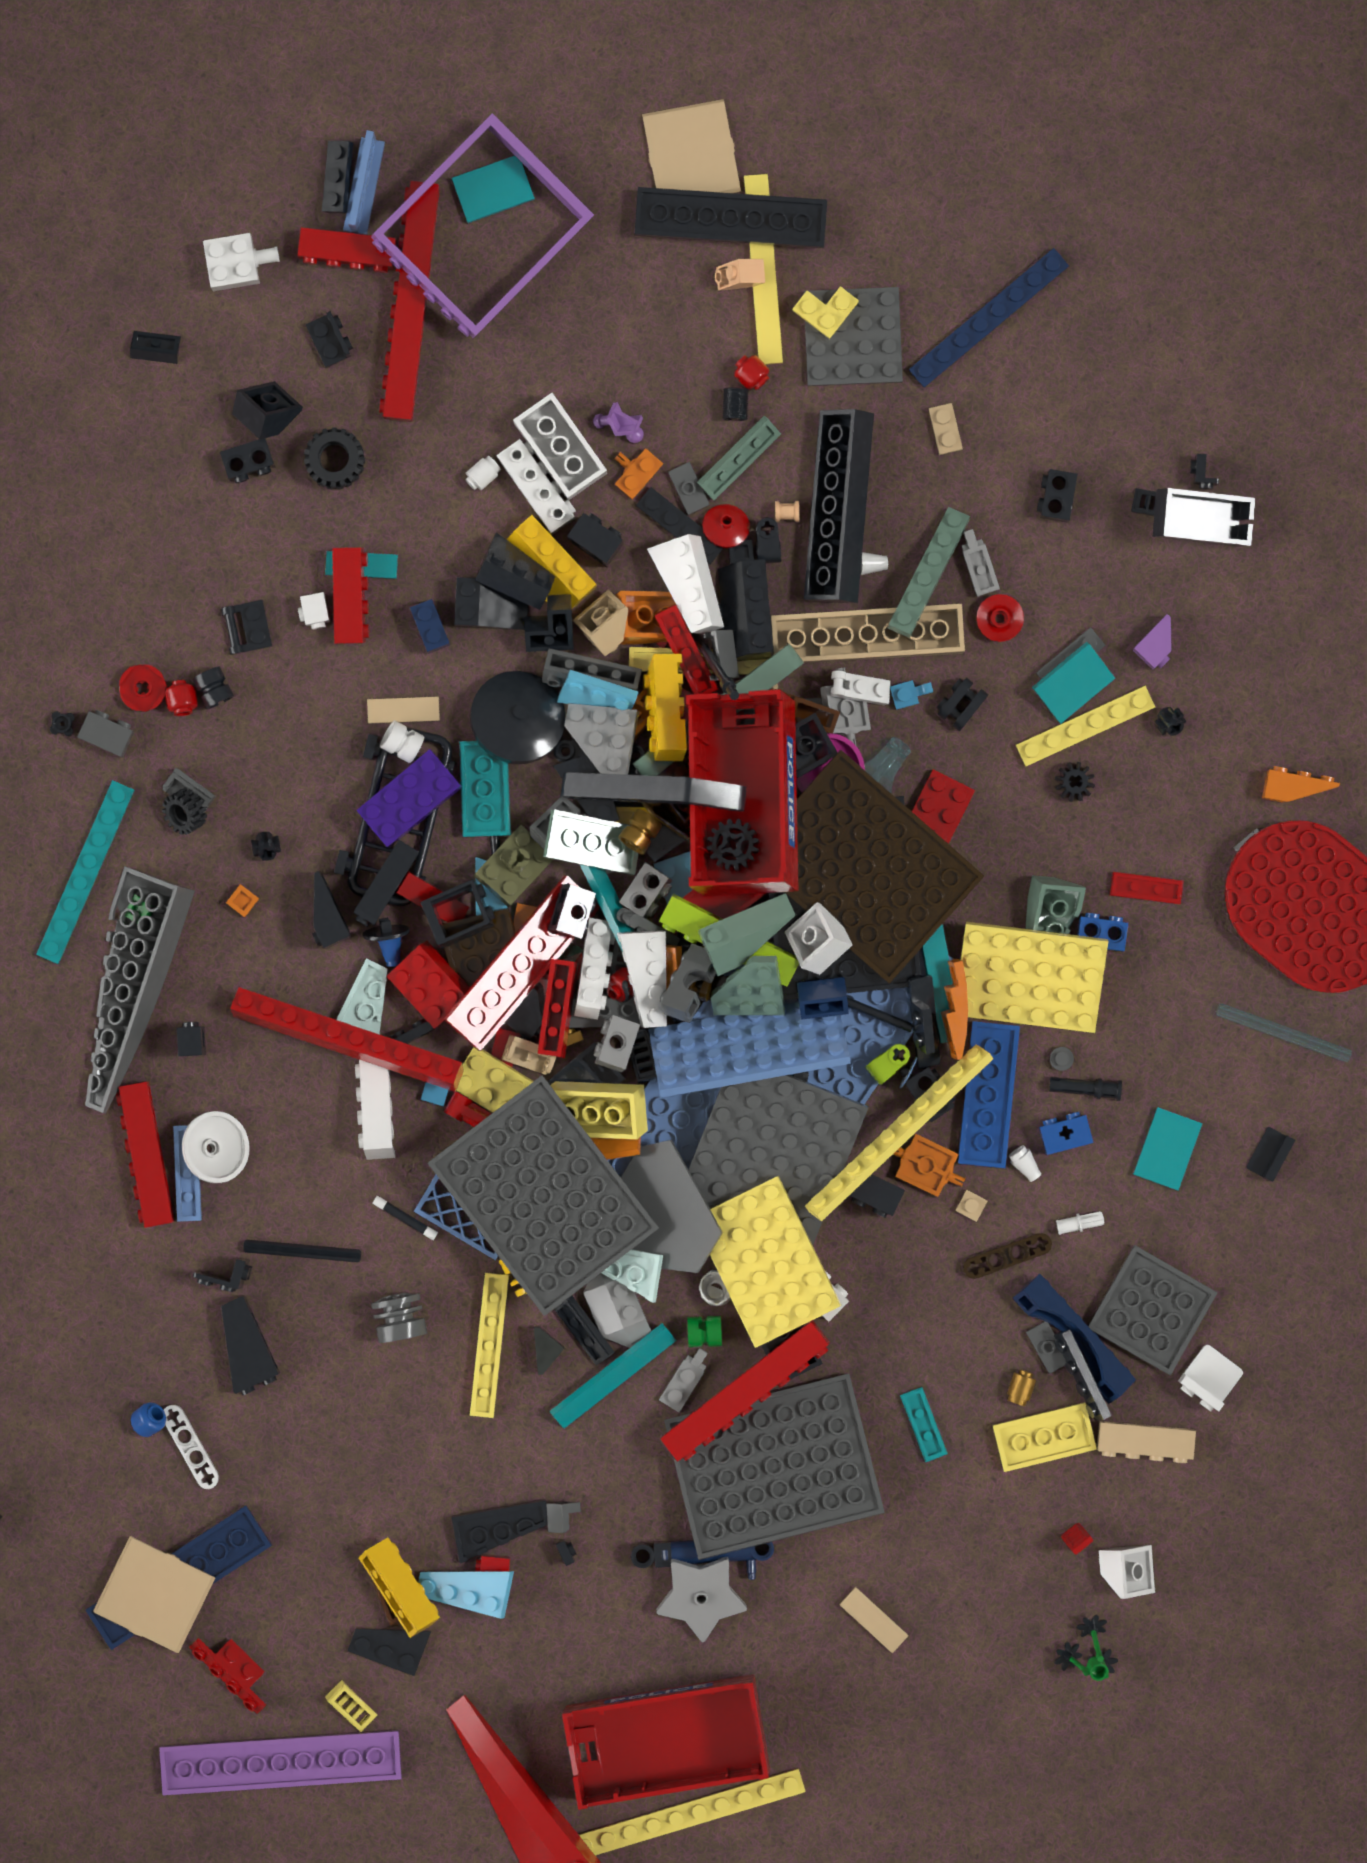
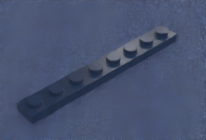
[909,248,1069,388]

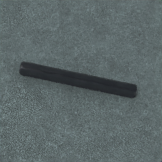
[243,1240,362,1263]

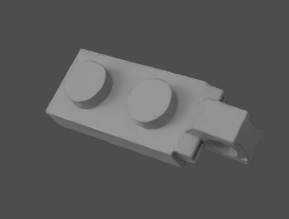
[962,529,1000,597]
[659,1348,708,1412]

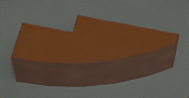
[773,688,841,734]

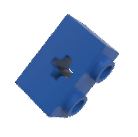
[1039,1112,1094,1155]

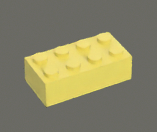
[550,1081,648,1139]

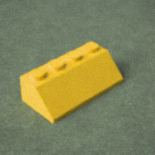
[506,515,597,609]

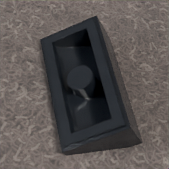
[130,331,181,364]

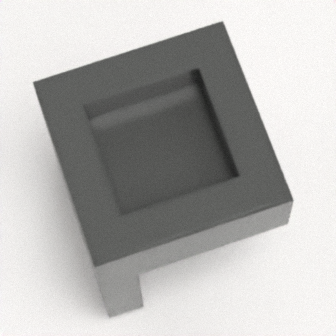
[547,1501,581,1533]

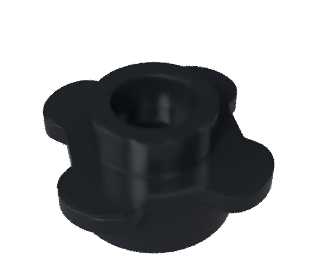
[50,711,75,736]

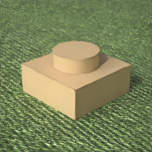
[955,1190,987,1222]

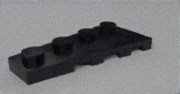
[451,1499,548,1564]

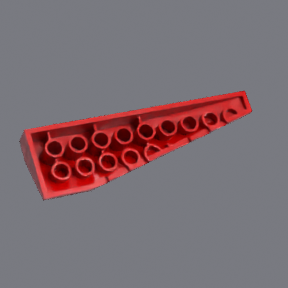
[446,1694,601,1863]

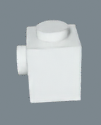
[298,592,330,630]

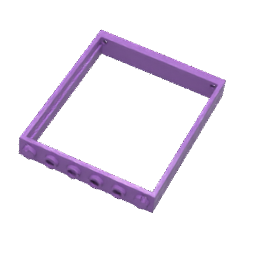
[371,113,594,338]

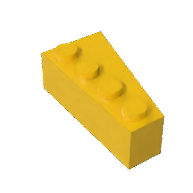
[642,654,687,761]

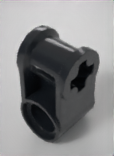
[756,517,781,563]

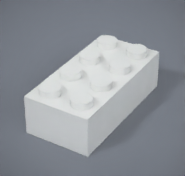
[513,393,607,500]

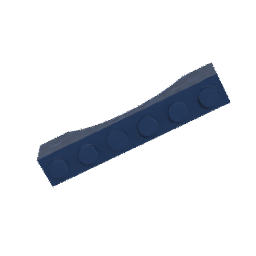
[1012,1274,1136,1404]

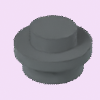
[1050,1047,1074,1071]

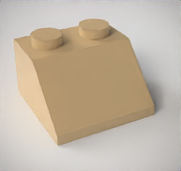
[573,589,628,656]

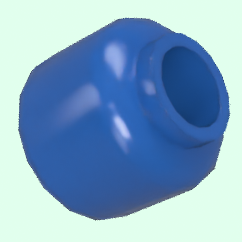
[131,1402,166,1437]

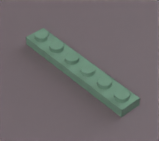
[888,507,970,638]

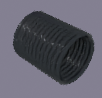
[722,387,749,421]

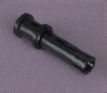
[1049,1076,1122,1101]

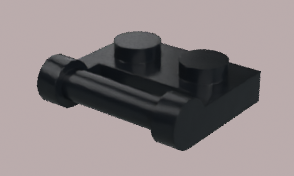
[221,600,273,655]

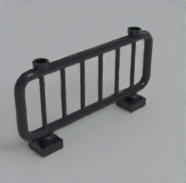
[334,727,455,906]

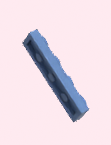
[173,1125,202,1222]

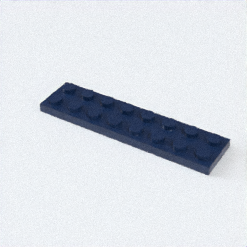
[85,1505,272,1650]

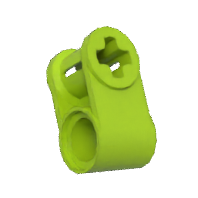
[865,1044,910,1086]

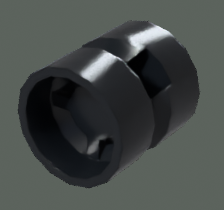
[192,666,234,710]

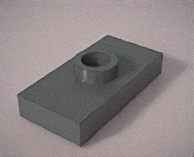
[668,462,710,515]
[1026,1321,1066,1374]

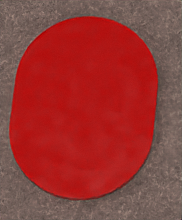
[1225,820,1367,993]

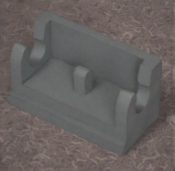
[703,630,739,681]
[162,768,216,813]

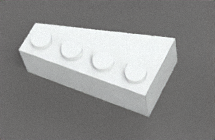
[647,534,724,634]

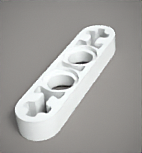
[164,1405,219,1489]

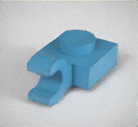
[890,680,933,710]

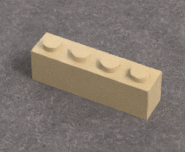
[1097,1421,1196,1463]

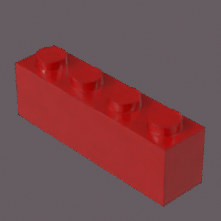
[298,227,397,273]
[332,547,370,644]
[537,959,578,1058]

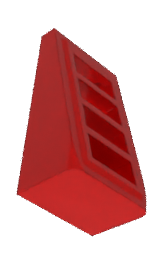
[1061,1523,1093,1555]

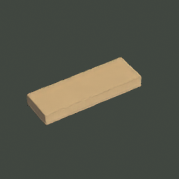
[367,697,440,724]
[839,1586,908,1653]

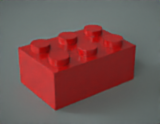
[387,940,470,1029]

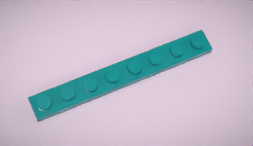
[36,780,135,964]

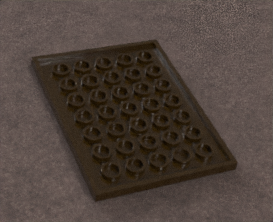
[785,749,984,984]

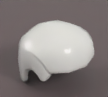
[699,1270,731,1306]

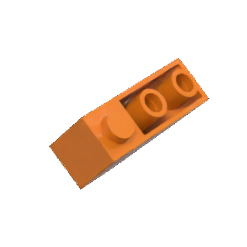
[1262,766,1340,803]

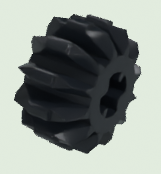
[1055,762,1095,802]

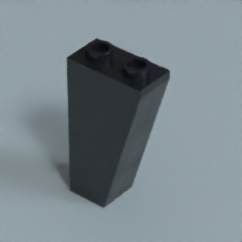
[354,840,419,927]
[221,1295,280,1396]

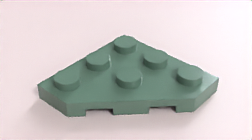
[711,956,785,1015]

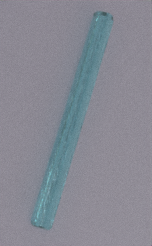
[1216,1004,1352,1062]

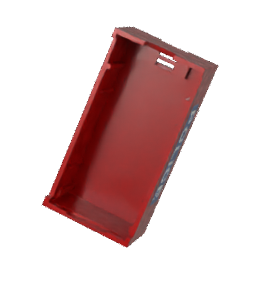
[686,689,798,896]
[562,1674,770,1810]

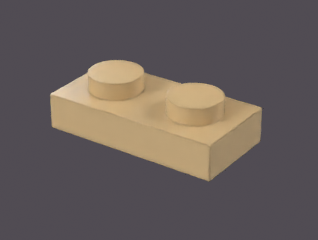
[928,403,963,455]

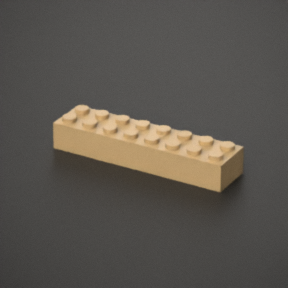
[771,604,965,664]

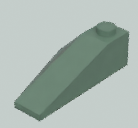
[1025,875,1086,934]
[698,893,795,976]

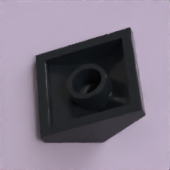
[795,713,838,778]

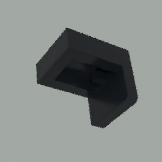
[1190,454,1219,490]

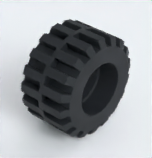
[304,427,365,490]

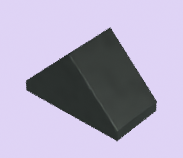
[534,1326,565,1375]

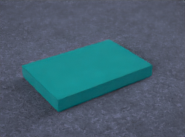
[452,156,535,224]
[1032,642,1115,724]
[1133,1107,1203,1190]

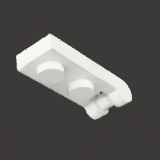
[831,671,890,705]

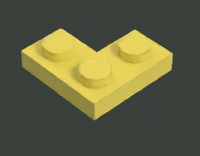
[792,286,859,339]

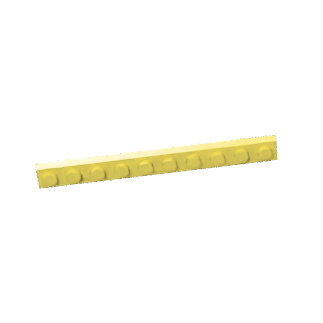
[805,1044,993,1221]
[578,1768,806,1855]

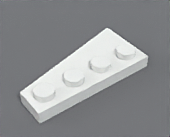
[617,930,667,1028]

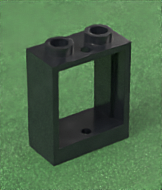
[420,879,495,949]

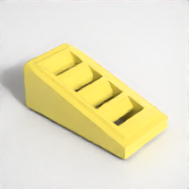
[325,1680,377,1732]

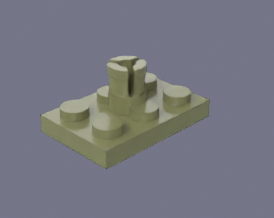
[474,825,554,908]

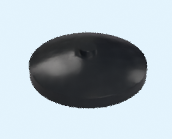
[470,671,565,764]

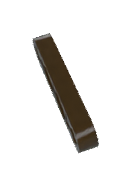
[963,1233,1052,1279]

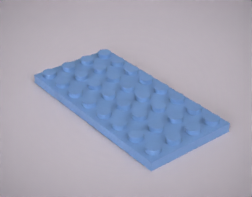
[649,1002,851,1098]

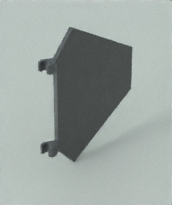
[621,1140,723,1273]

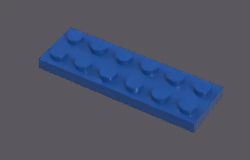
[958,1021,1020,1168]

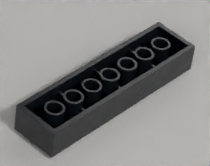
[804,409,874,603]

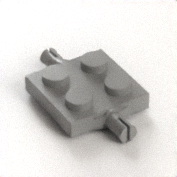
[820,668,871,747]

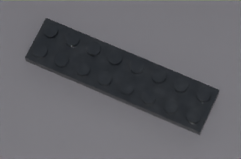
[634,187,827,248]

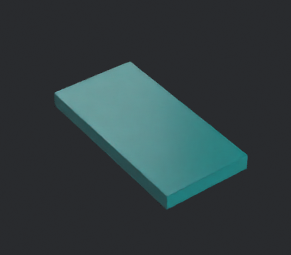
[460,741,511,837]

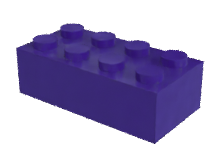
[356,749,462,848]

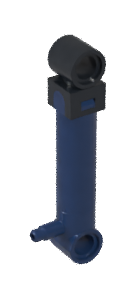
[631,1540,774,1580]

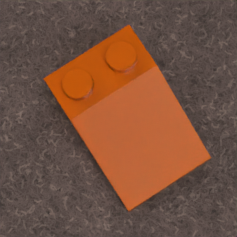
[615,591,690,645]

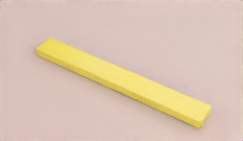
[744,174,783,365]

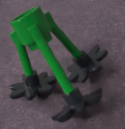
[1054,1615,1118,1681]

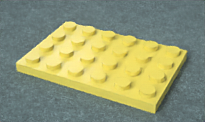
[961,922,1108,1033]
[710,1176,842,1348]

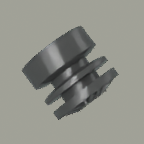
[371,1292,428,1343]

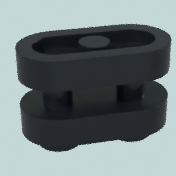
[936,677,989,732]

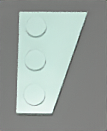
[336,958,388,1035]

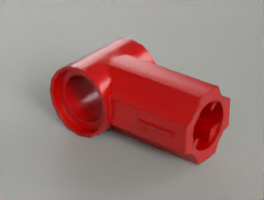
[443,1091,492,1127]

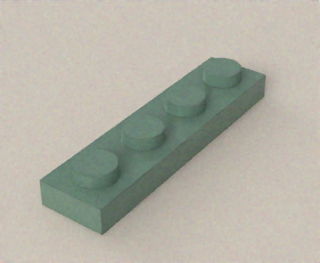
[697,416,781,500]

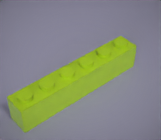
[659,894,799,987]

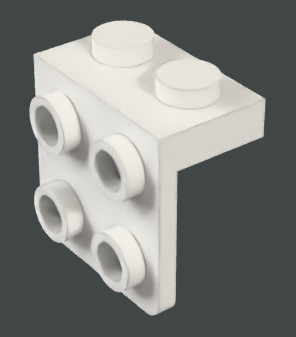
[1178,1345,1243,1411]

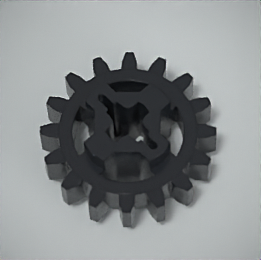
[707,819,760,871]

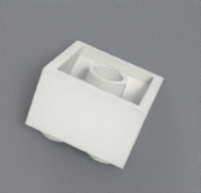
[785,902,852,975]

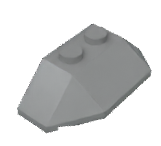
[584,1273,651,1348]

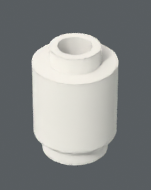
[465,456,501,490]

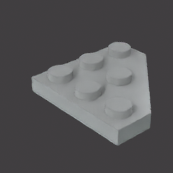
[564,703,639,775]

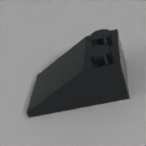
[455,577,528,630]
[312,871,352,949]

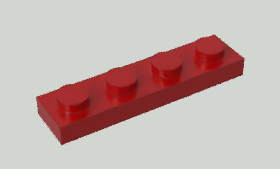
[655,604,718,694]

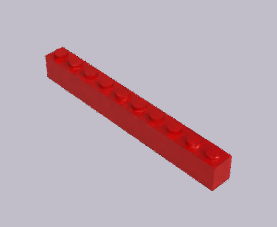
[379,181,440,422]
[230,987,464,1092]

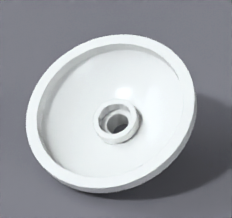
[182,1111,249,1183]

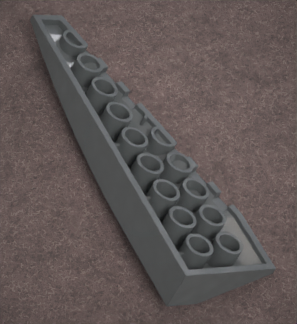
[85,866,195,1114]

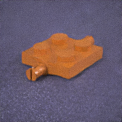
[893,1133,966,1197]

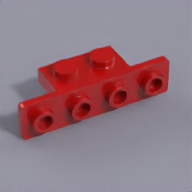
[189,1638,266,1714]

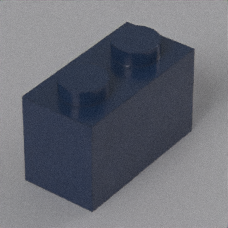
[410,599,450,654]
[797,977,849,1020]

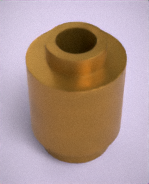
[1007,1369,1036,1406]

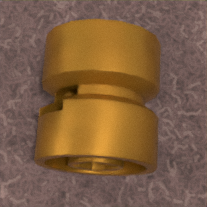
[619,809,662,855]

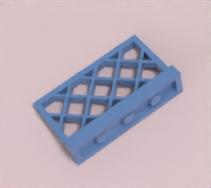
[343,130,385,235]
[414,1175,498,1260]

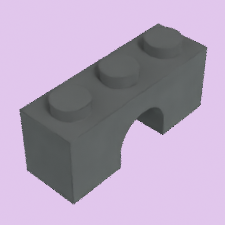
[660,944,716,1023]

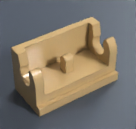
[501,1035,556,1075]

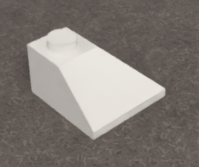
[1099,1545,1155,1599]

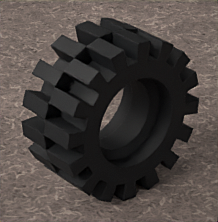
[162,788,207,835]

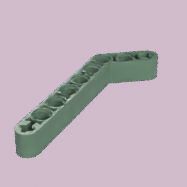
[633,643,804,776]

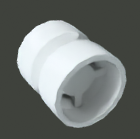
[380,720,424,763]

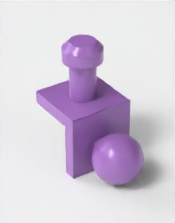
[593,402,644,443]

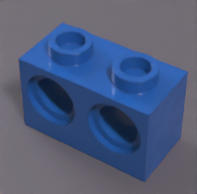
[1077,913,1128,952]

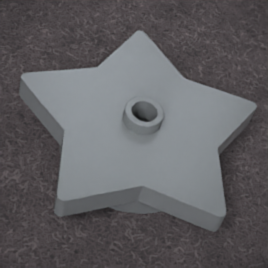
[656,1557,747,1642]

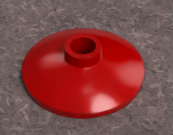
[702,504,750,548]
[976,594,1024,642]

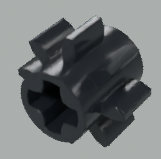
[1155,707,1186,736]
[251,831,281,861]

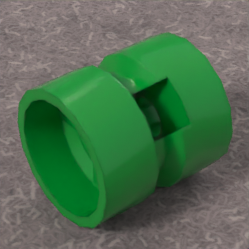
[687,1315,722,1348]

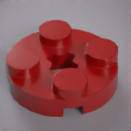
[119,664,167,712]

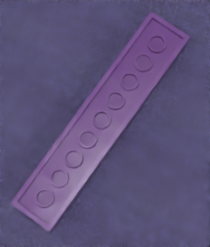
[159,1730,402,1795]

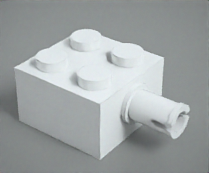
[203,233,280,291]

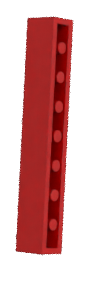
[660,1320,830,1462]

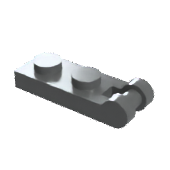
[617,908,680,946]

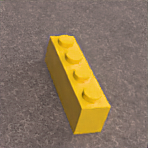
[359,1537,440,1638]

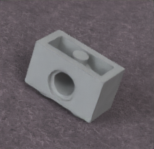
[593,1015,640,1073]

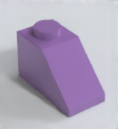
[1133,614,1171,669]

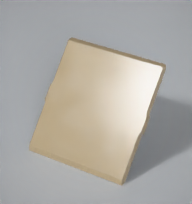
[642,99,741,193]
[93,1536,215,1653]

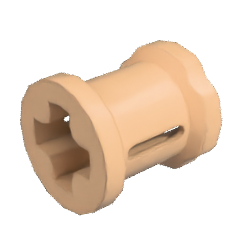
[775,501,799,522]

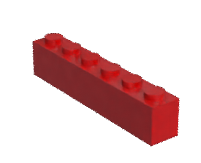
[116,1081,175,1228]

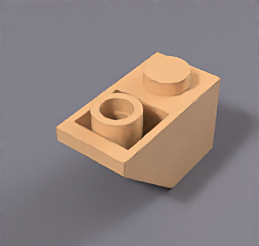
[715,259,765,291]

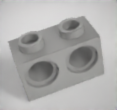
[619,863,672,919]

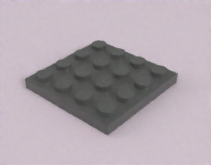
[804,287,903,386]
[1088,1245,1218,1375]

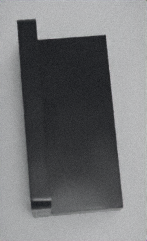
[1246,1127,1296,1182]

